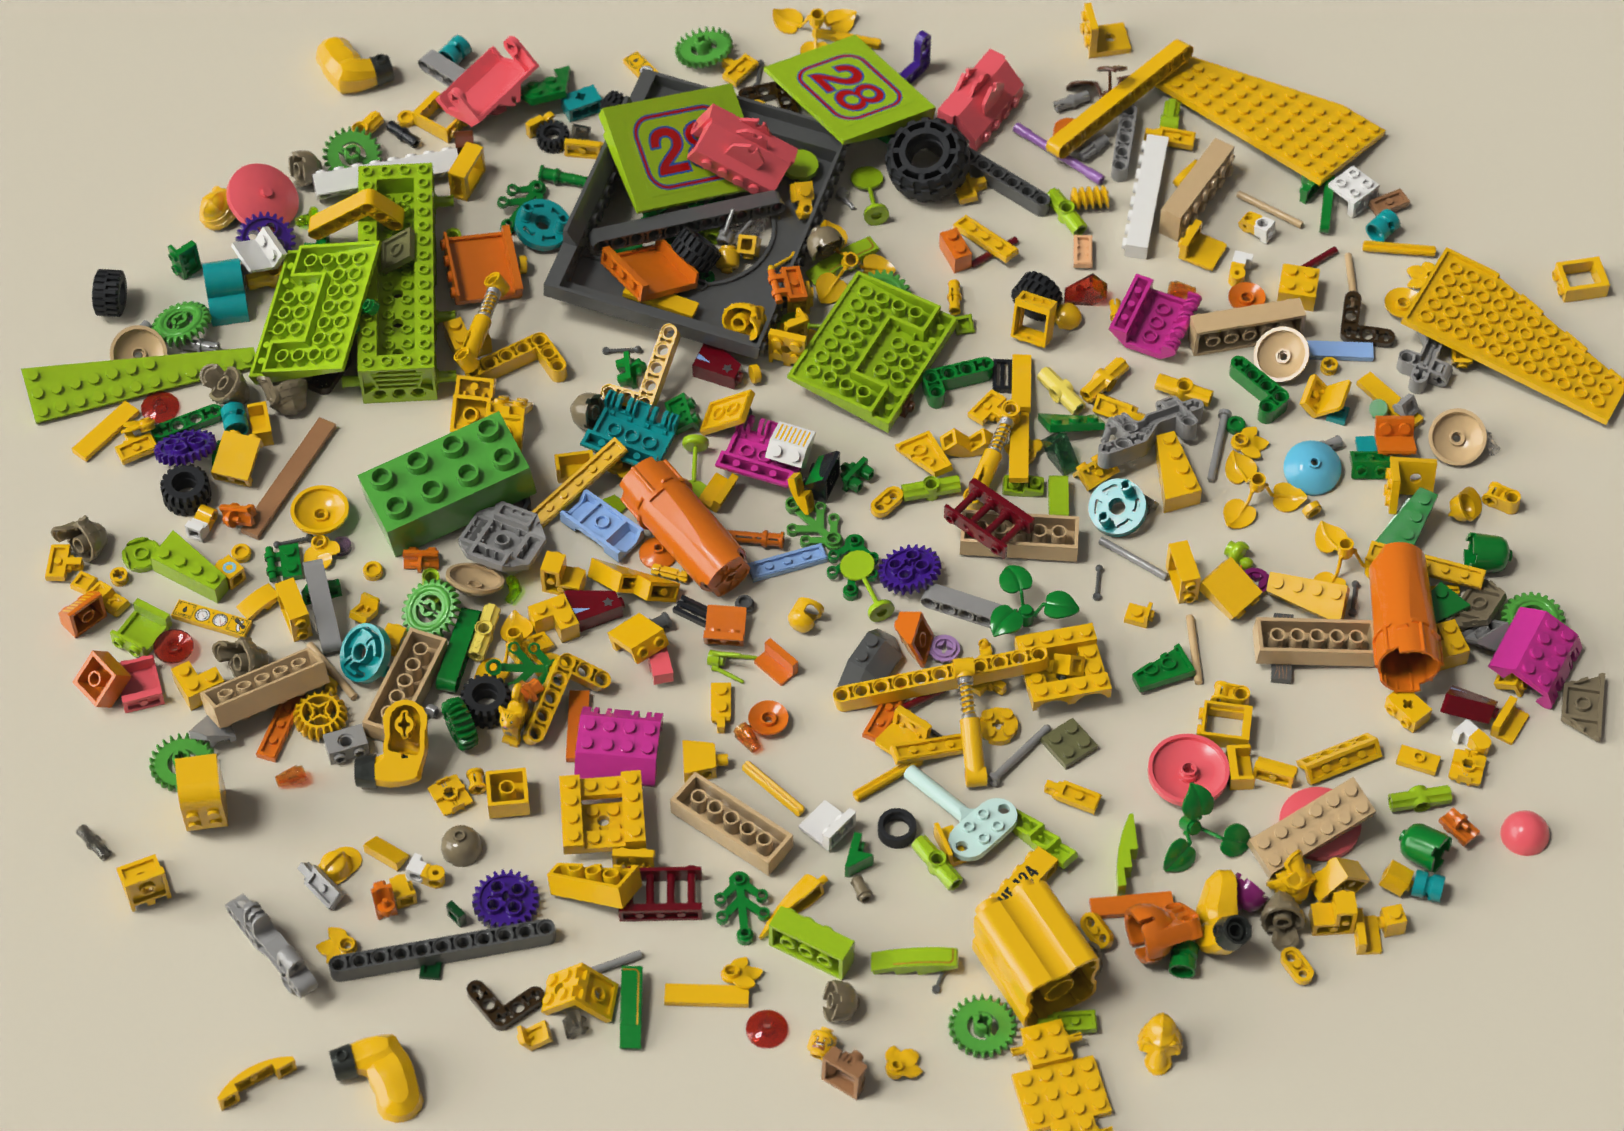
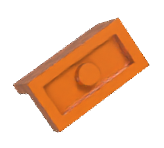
[754,638,798,686]

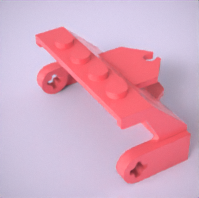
[435,36,539,127]
[937,49,1024,151]
[687,103,798,194]

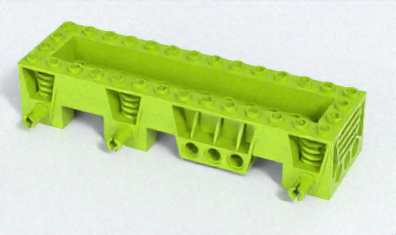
[342,163,457,404]

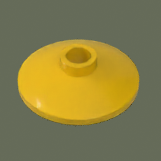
[1384,287,1418,318]

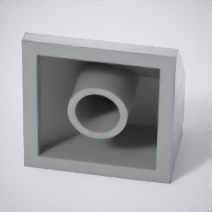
[1462,620,1509,651]

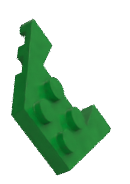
[520,66,571,106]

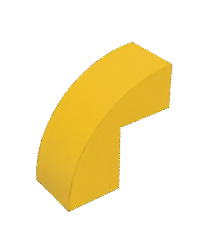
[940,428,993,457]

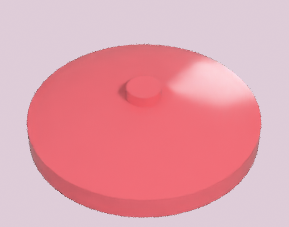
[226,163,299,232]
[1148,734,1230,806]
[1279,787,1361,861]

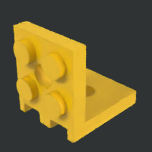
[1080,2,1131,59]
[768,323,817,366]
[486,395,533,452]
[1383,456,1437,514]
[116,854,172,912]
[541,963,619,1023]

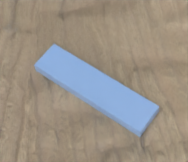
[1307,340,1374,362]
[748,543,828,583]

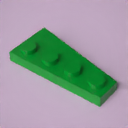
[1376,487,1438,545]

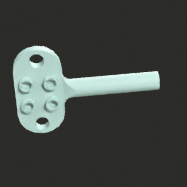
[904,765,1018,862]

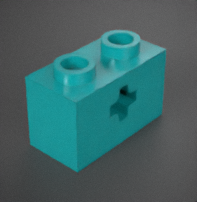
[561,85,602,123]

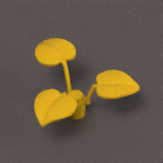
[772,8,857,54]
[816,220,896,304]
[1223,450,1308,529]
[1314,520,1372,585]
[474,610,568,680]

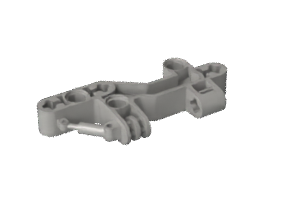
[1396,332,1453,394]
[1097,395,1204,469]
[225,894,319,998]

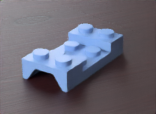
[560,489,644,563]

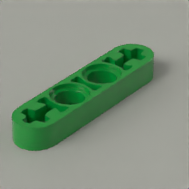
[1319,175,1335,233]
[151,404,222,443]

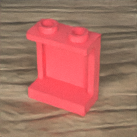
[119,655,165,714]

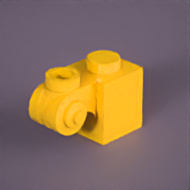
[789,181,814,220]

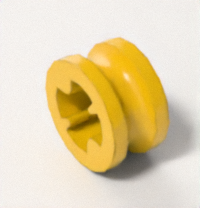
[1320,357,1338,376]
[110,567,129,587]

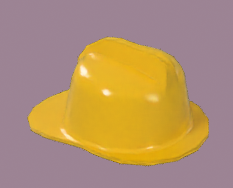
[1448,487,1482,522]
[318,846,362,885]

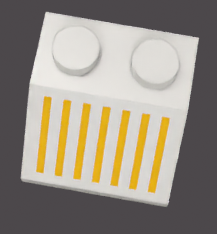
[765,421,816,469]

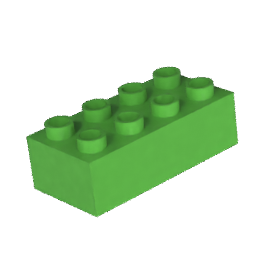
[357,411,537,557]

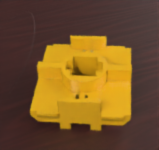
[1448,748,1487,786]
[427,774,473,816]

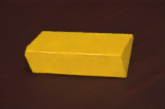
[363,836,410,871]

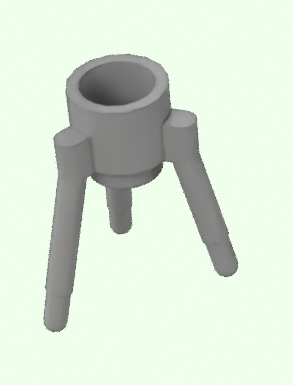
[716,209,753,246]

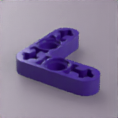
[899,30,931,84]

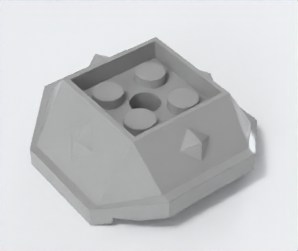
[458,501,546,576]

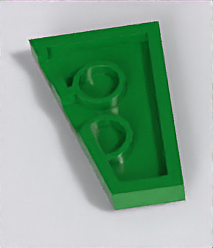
[1038,413,1105,433]
[1431,582,1471,624]
[1132,643,1195,693]

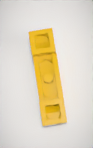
[217,1056,297,1111]

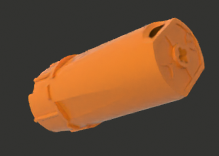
[619,456,751,597]
[1369,542,1444,693]

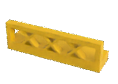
[1296,733,1382,785]

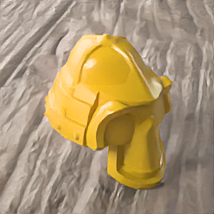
[199,186,236,231]
[722,302,767,341]
[1266,849,1316,904]
[1137,1012,1183,1076]

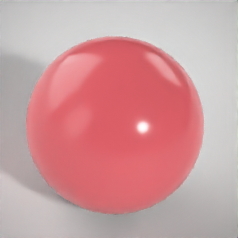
[1500,810,1550,856]

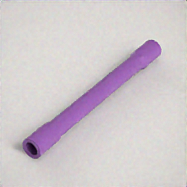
[1013,122,1105,185]

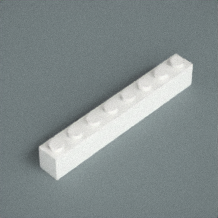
[1122,134,1169,260]
[312,147,458,200]

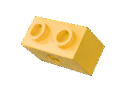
[1384,691,1432,733]

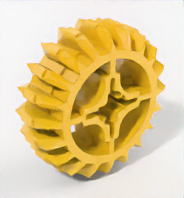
[293,690,348,742]

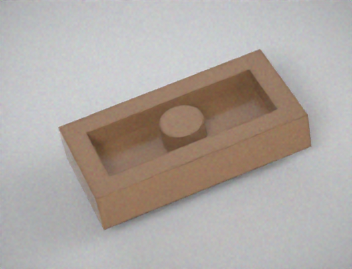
[1368,188,1410,216]

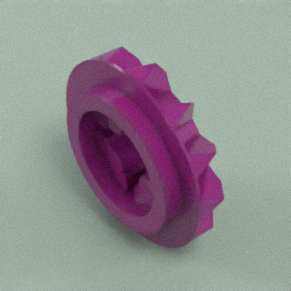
[1244,568,1269,595]

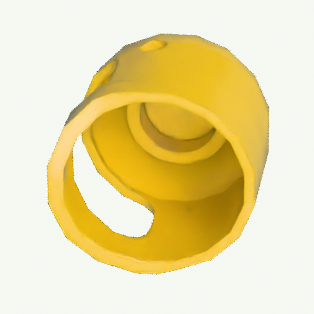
[788,597,824,633]

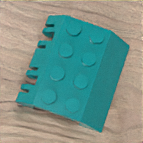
[580,389,681,466]

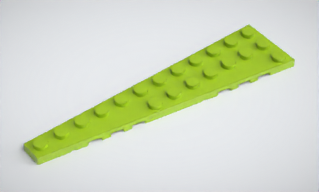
[21,347,255,424]

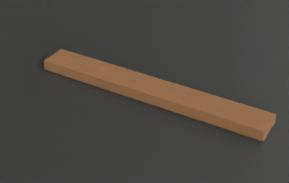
[241,417,337,540]

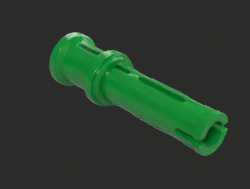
[538,165,588,187]

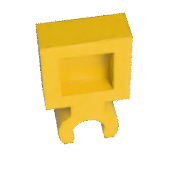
[525,111,555,139]

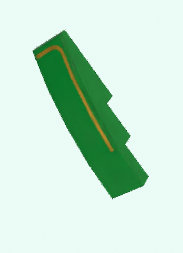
[620,966,643,1049]

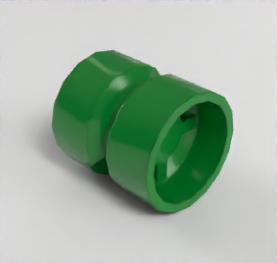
[1168,940,1199,978]

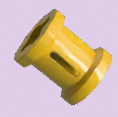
[466,768,487,795]

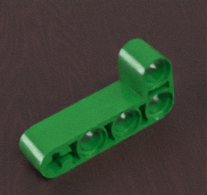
[1229,356,1289,424]
[922,357,994,409]

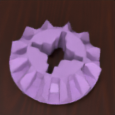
[929,635,960,663]

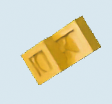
[787,472,815,515]
[86,580,130,618]
[236,583,278,620]
[509,631,554,664]

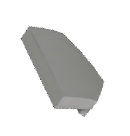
[189,715,237,747]

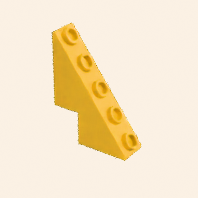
[587,558,680,602]

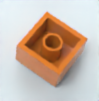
[73,650,132,708]

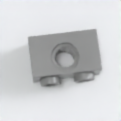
[323,724,370,765]

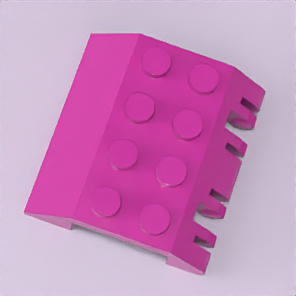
[1109,274,1202,359]
[715,415,802,488]
[1488,607,1582,709]
[574,706,664,787]

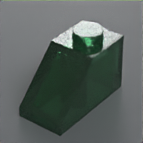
[1041,432,1079,476]

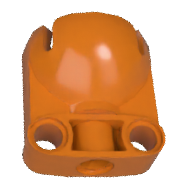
[1124,902,1203,964]

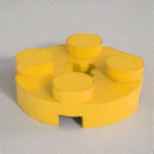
[980,707,1018,746]

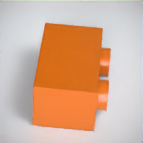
[939,227,972,273]

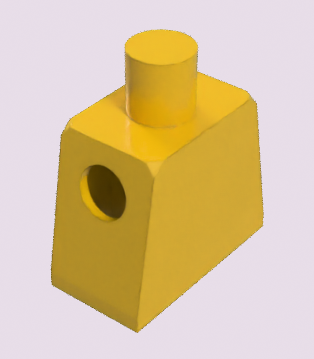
[682,740,728,784]

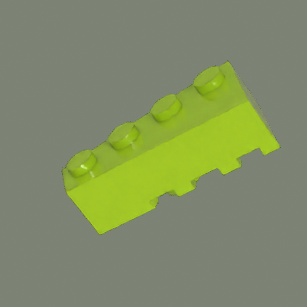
[150,530,229,603]

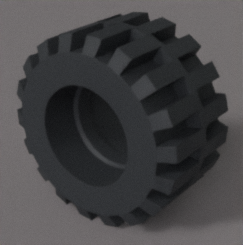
[671,227,721,273]
[92,269,127,317]
[1011,271,1063,321]
[160,464,212,516]
[460,674,511,729]

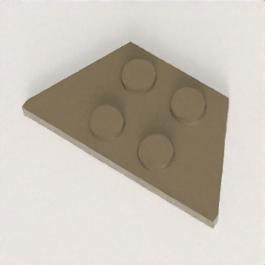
[1446,578,1507,628]
[1561,673,1605,742]

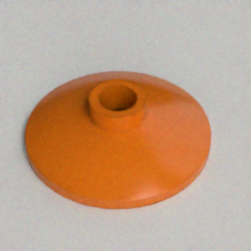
[1228,282,1266,308]
[639,537,676,569]
[748,700,788,736]

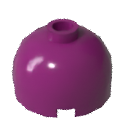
[1235,872,1269,912]

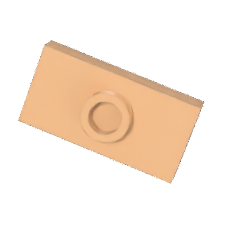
[1073,235,1092,268]

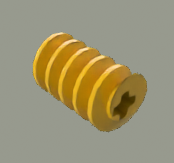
[1070,185,1109,210]

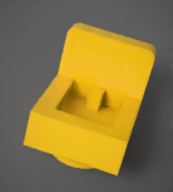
[1451,349,1473,368]
[349,592,380,624]
[517,1020,553,1051]

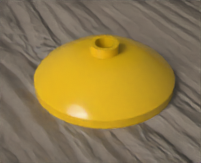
[290,485,349,535]

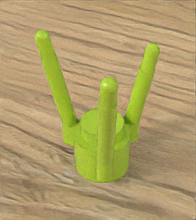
[707,650,757,683]

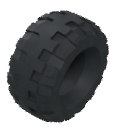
[885,117,971,203]

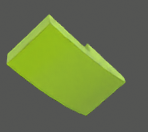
[1002,475,1044,497]

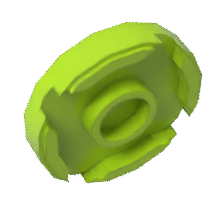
[785,149,818,182]
[122,537,159,573]

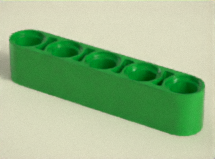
[436,607,482,693]

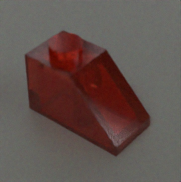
[1064,273,1107,306]

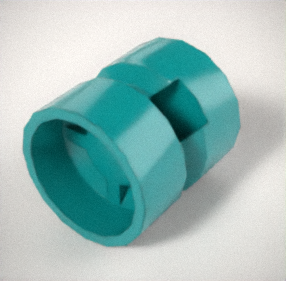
[438,35,472,65]
[1365,209,1400,242]
[221,402,249,435]
[1411,869,1446,902]

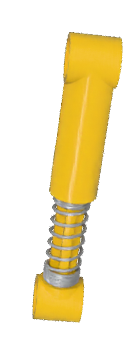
[453,272,510,373]
[963,400,1021,510]
[952,657,987,788]

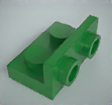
[168,240,202,280]
[665,392,701,435]
[1349,451,1390,479]

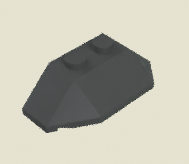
[838,628,902,687]

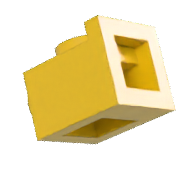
[389,874,418,909]

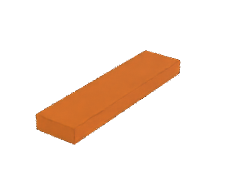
[862,673,906,742]
[566,690,590,762]
[256,694,306,763]
[1089,891,1174,919]

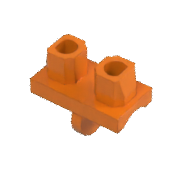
[219,503,257,528]
[403,547,440,573]
[512,678,544,703]
[1438,807,1480,846]
[371,880,398,920]

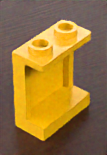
[211,430,264,487]
[607,613,669,664]

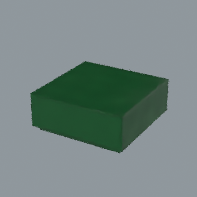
[446,900,467,928]
[419,962,442,980]

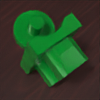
[615,350,647,389]
[840,456,874,493]

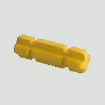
[651,563,689,583]

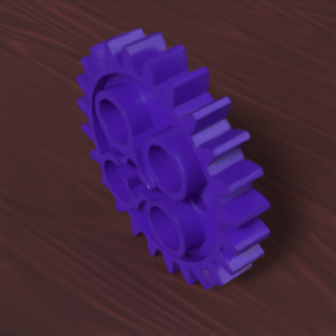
[235,212,296,265]
[154,429,217,466]
[878,544,942,595]
[472,869,540,928]

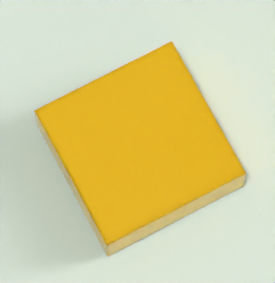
[70,571,98,595]

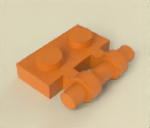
[768,266,808,304]

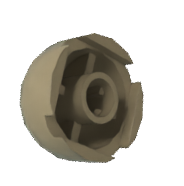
[288,150,322,187]
[807,226,845,261]
[570,393,605,430]
[441,825,483,867]
[823,980,860,1022]

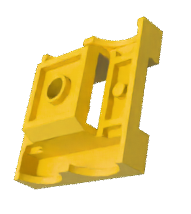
[1014,623,1112,711]
[559,770,646,855]

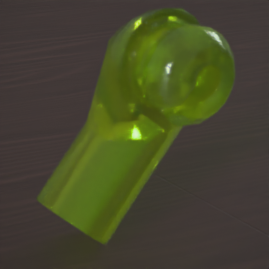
[295,206,319,227]
[505,575,522,605]

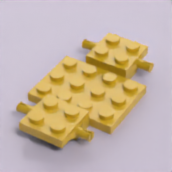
[1011,1019,1113,1131]

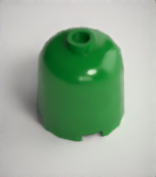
[1463,532,1512,573]
[1399,823,1452,873]

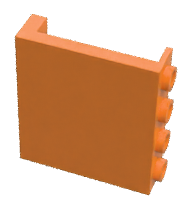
[440,225,523,305]
[600,239,699,302]

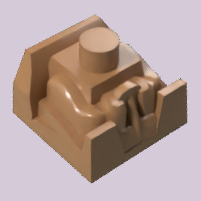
[821,1046,868,1100]

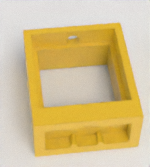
[412,90,468,143]
[448,142,486,202]
[1552,256,1610,303]
[1010,290,1057,348]
[1166,540,1201,604]
[275,577,313,642]
[1196,700,1253,748]

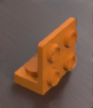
[1374,416,1417,456]
[703,605,747,646]

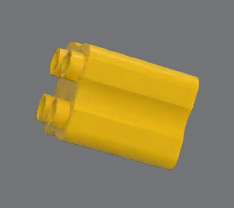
[972,879,1100,1027]

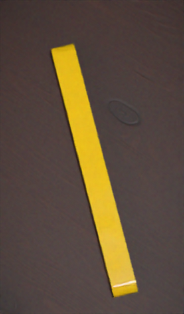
[1046,39,1194,159]
[833,646,1049,712]

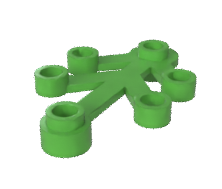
[785,497,843,550]

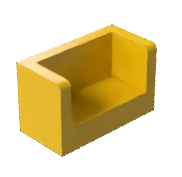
[247,401,274,447]
[554,450,593,483]
[1225,744,1255,790]

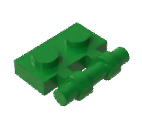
[264,543,303,582]

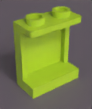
[110,598,172,657]

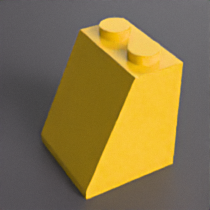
[1199,557,1262,620]

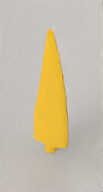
[759,874,829,940]

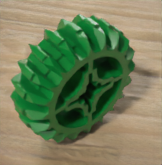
[441,697,479,751]

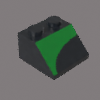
[803,451,840,504]

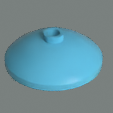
[1283,440,1341,496]

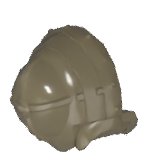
[200,364,250,405]
[256,376,308,415]
[51,515,108,563]
[212,636,269,678]
[1260,890,1306,952]

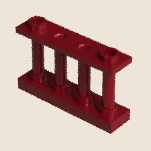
[944,477,1035,559]
[619,865,702,922]

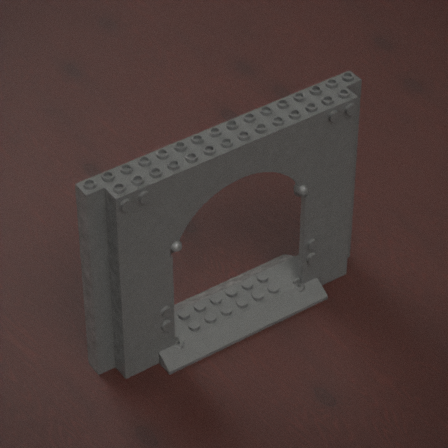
[544,68,851,360]

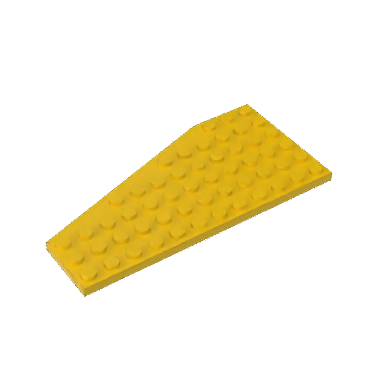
[1155,56,1386,186]
[1401,247,1624,425]

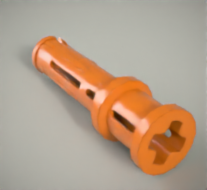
[726,529,785,549]

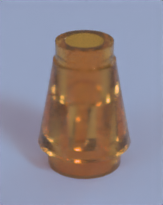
[1168,280,1196,298]
[733,722,761,753]
[275,765,307,787]

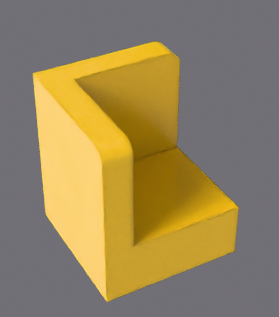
[1053,653,1085,676]

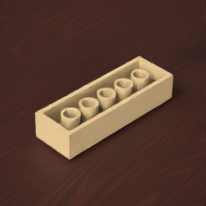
[1159,138,1235,242]
[1188,298,1306,356]
[960,510,1079,562]
[1252,617,1375,667]
[362,627,448,741]
[200,647,330,728]
[670,772,793,876]
[1247,777,1376,879]

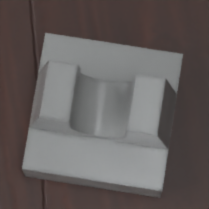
[1392,394,1419,416]

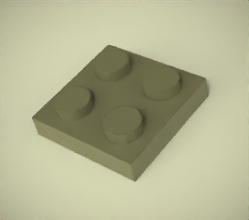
[381,227,415,274]
[1041,718,1098,769]

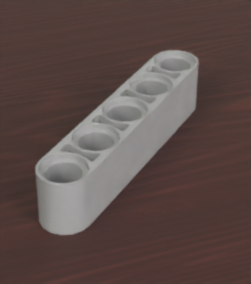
[418,50,466,87]
[1111,104,1137,182]
[303,558,342,654]
[920,583,1014,629]

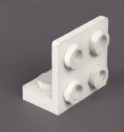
[1328,166,1380,219]
[231,226,287,273]
[799,800,856,851]

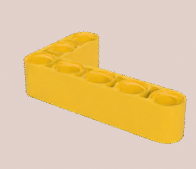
[308,188,405,240]
[600,324,681,410]
[465,332,567,383]
[522,653,611,745]

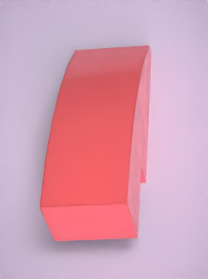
[647,646,674,685]

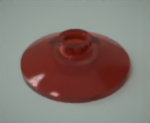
[141,392,179,424]
[154,629,194,664]
[746,1010,788,1049]

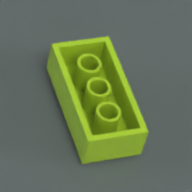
[769,906,855,980]

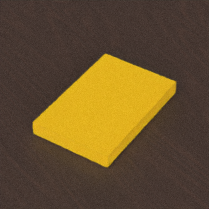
[699,389,755,436]

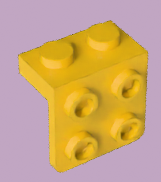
[1178,219,1227,271]
[1300,374,1352,418]
[875,705,932,755]

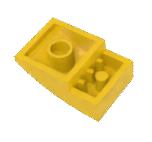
[450,375,497,432]

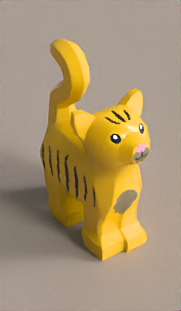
[498,683,531,748]

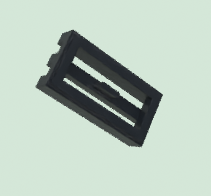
[992,359,1012,394]
[673,595,707,628]

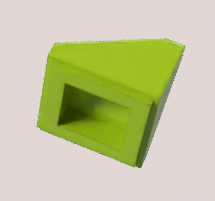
[955,314,975,336]
[603,495,627,513]

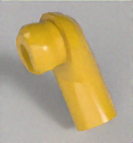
[323,675,338,696]

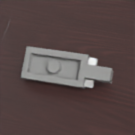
[297,862,345,910]

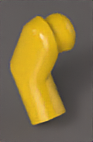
[977,638,993,658]

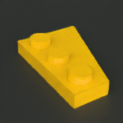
[895,431,953,477]

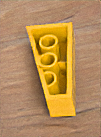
[1155,431,1202,513]
[1266,572,1350,619]
[547,863,643,909]

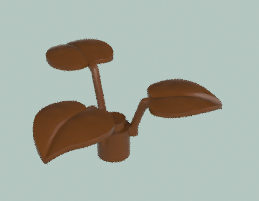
[1066,66,1130,99]

